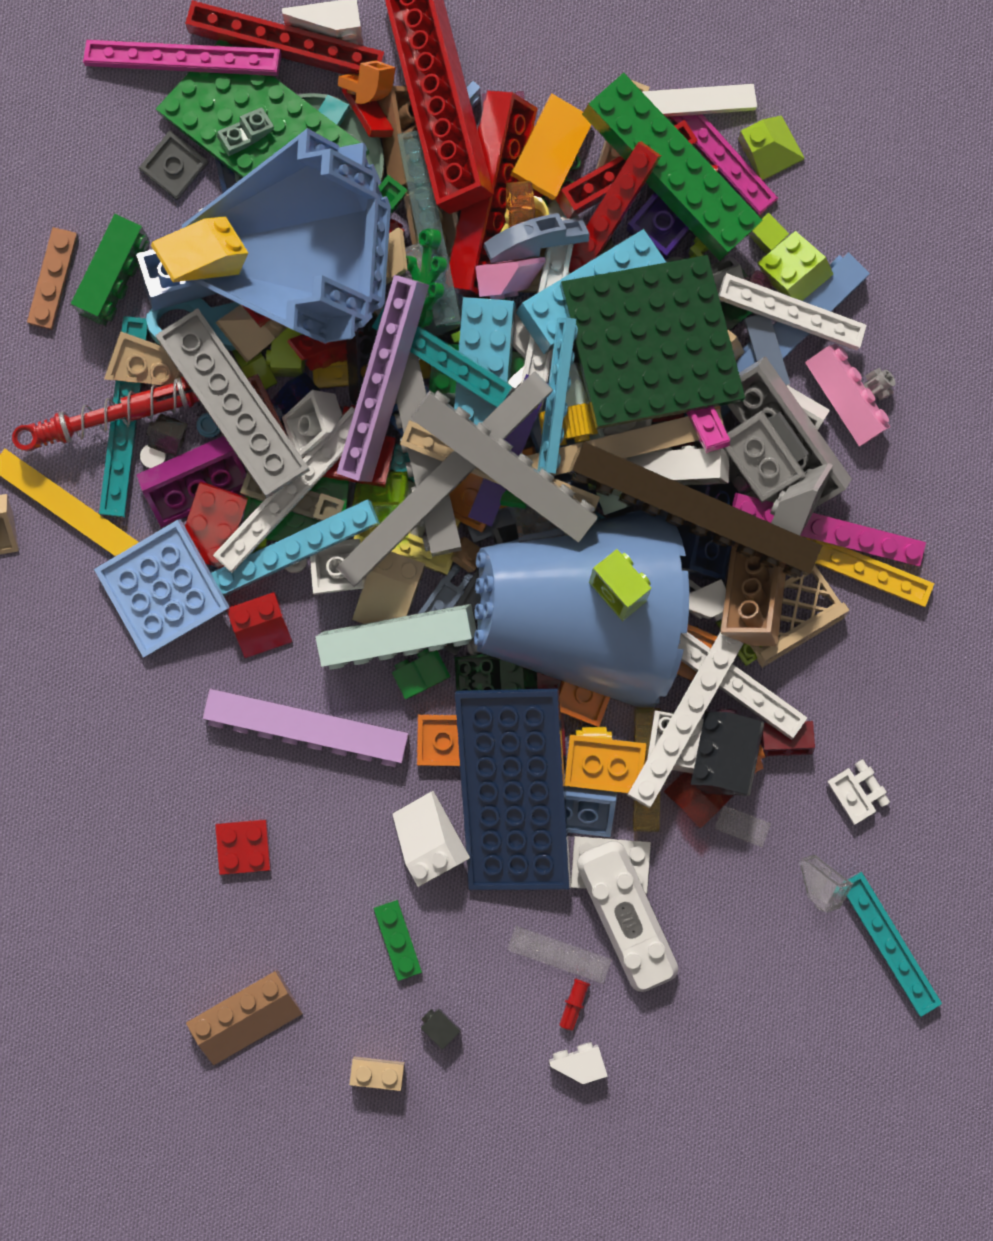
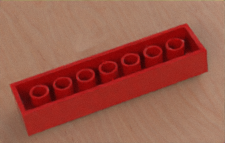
[444,91,538,299]

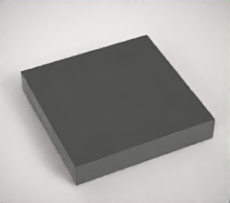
[138,130,209,201]

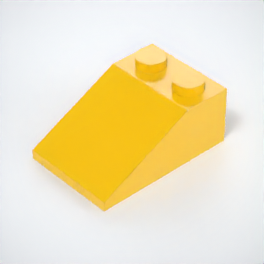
[151,217,248,282]

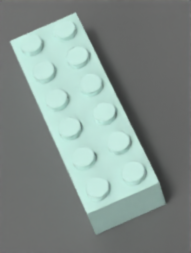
[316,604,476,670]

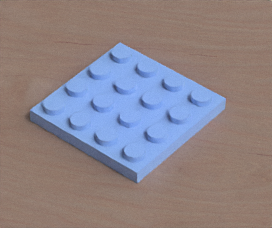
[94,519,229,657]

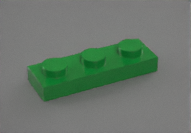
[373,900,422,981]

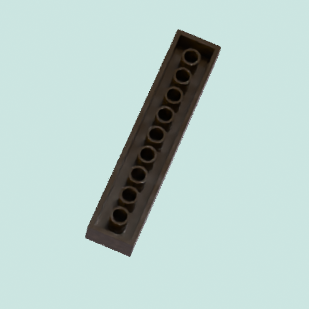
[567,442,822,578]

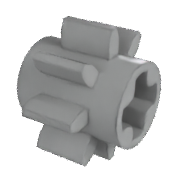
[864,368,896,401]

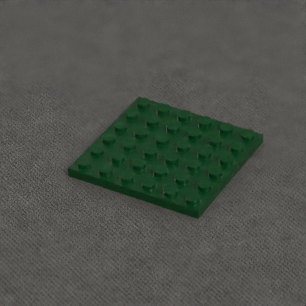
[560,255,745,429]

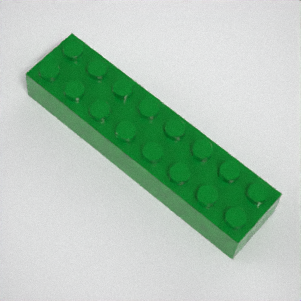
[582,72,763,261]

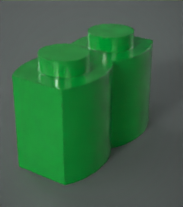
[391,649,451,700]

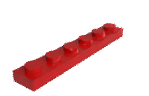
[568,141,661,273]

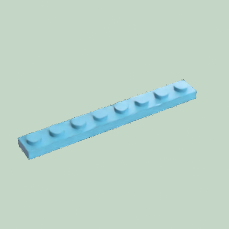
[211,500,380,596]

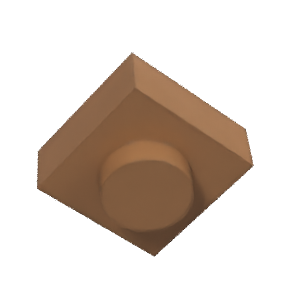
[451,537,480,573]

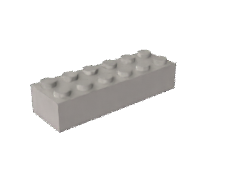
[727,356,852,506]

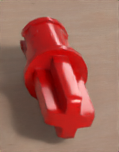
[559,978,590,1031]

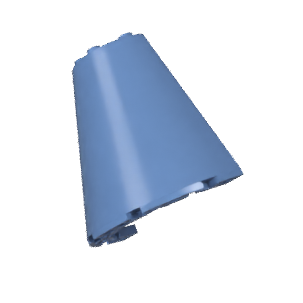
[474,509,689,709]

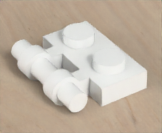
[827,759,890,825]

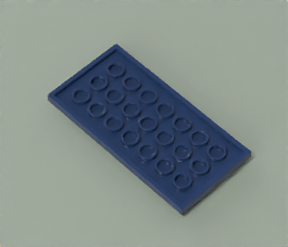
[455,689,571,890]

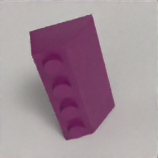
[137,436,247,528]

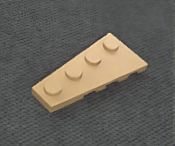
[104,331,183,385]

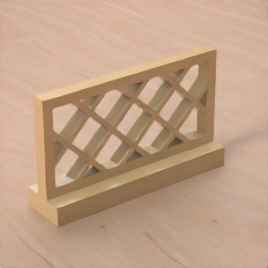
[750,565,850,668]

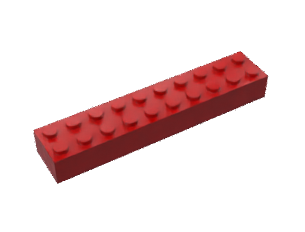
[385,0,494,214]

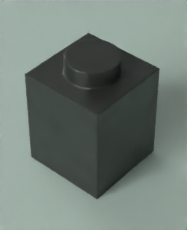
[421,1008,461,1050]

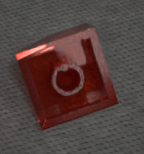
[663,772,734,829]

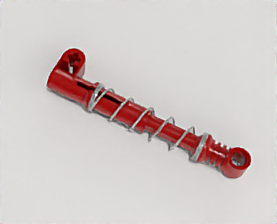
[12,377,200,452]

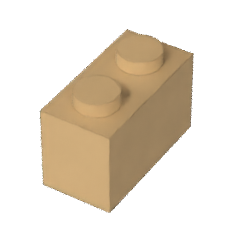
[349,1056,405,1091]

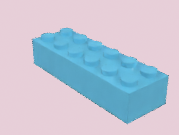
[516,229,666,354]
[454,297,516,425]

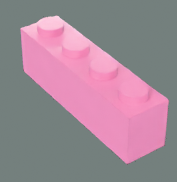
[805,343,891,446]

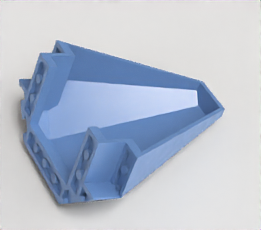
[181,128,391,344]

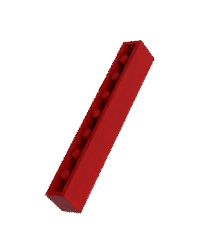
[185,0,386,75]

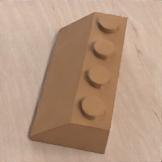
[377,86,432,190]
[721,546,786,646]
[186,969,303,1066]

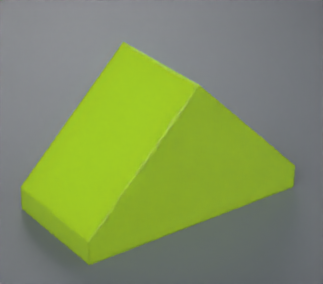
[232,350,278,394]

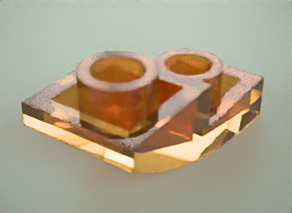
[506,181,535,228]

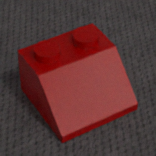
[227,592,293,658]

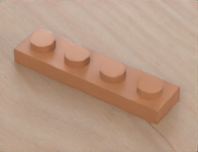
[27,227,78,330]

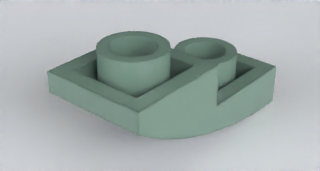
[217,107,274,156]

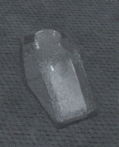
[799,855,853,913]

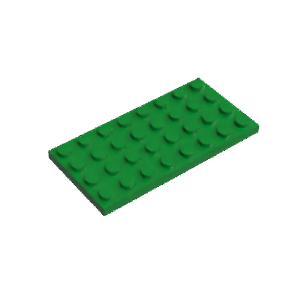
[156,40,370,178]

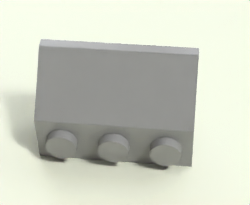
[770,463,833,535]

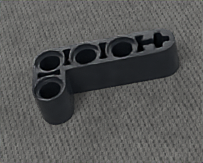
[346,313,395,406]

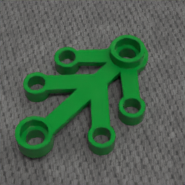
[406,228,447,328]

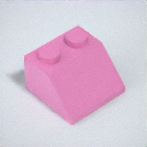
[476,257,546,300]

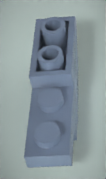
[484,213,589,263]

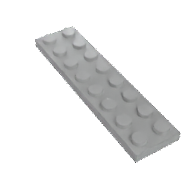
[155,308,310,498]

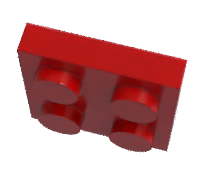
[215,819,271,875]

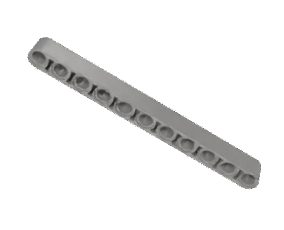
[336,371,553,587]

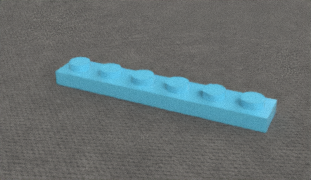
[537,317,578,474]

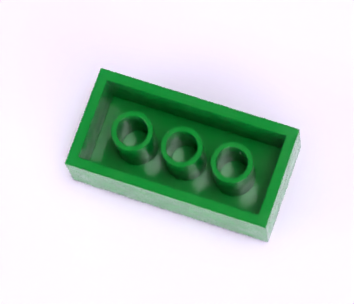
[71,213,149,327]

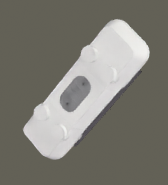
[577,841,678,992]

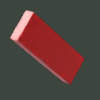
[341,88,394,137]

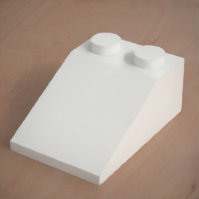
[282,0,363,45]
[393,791,470,887]

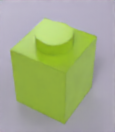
[748,213,789,254]

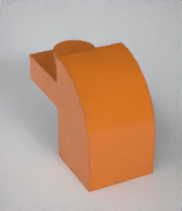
[337,60,396,104]

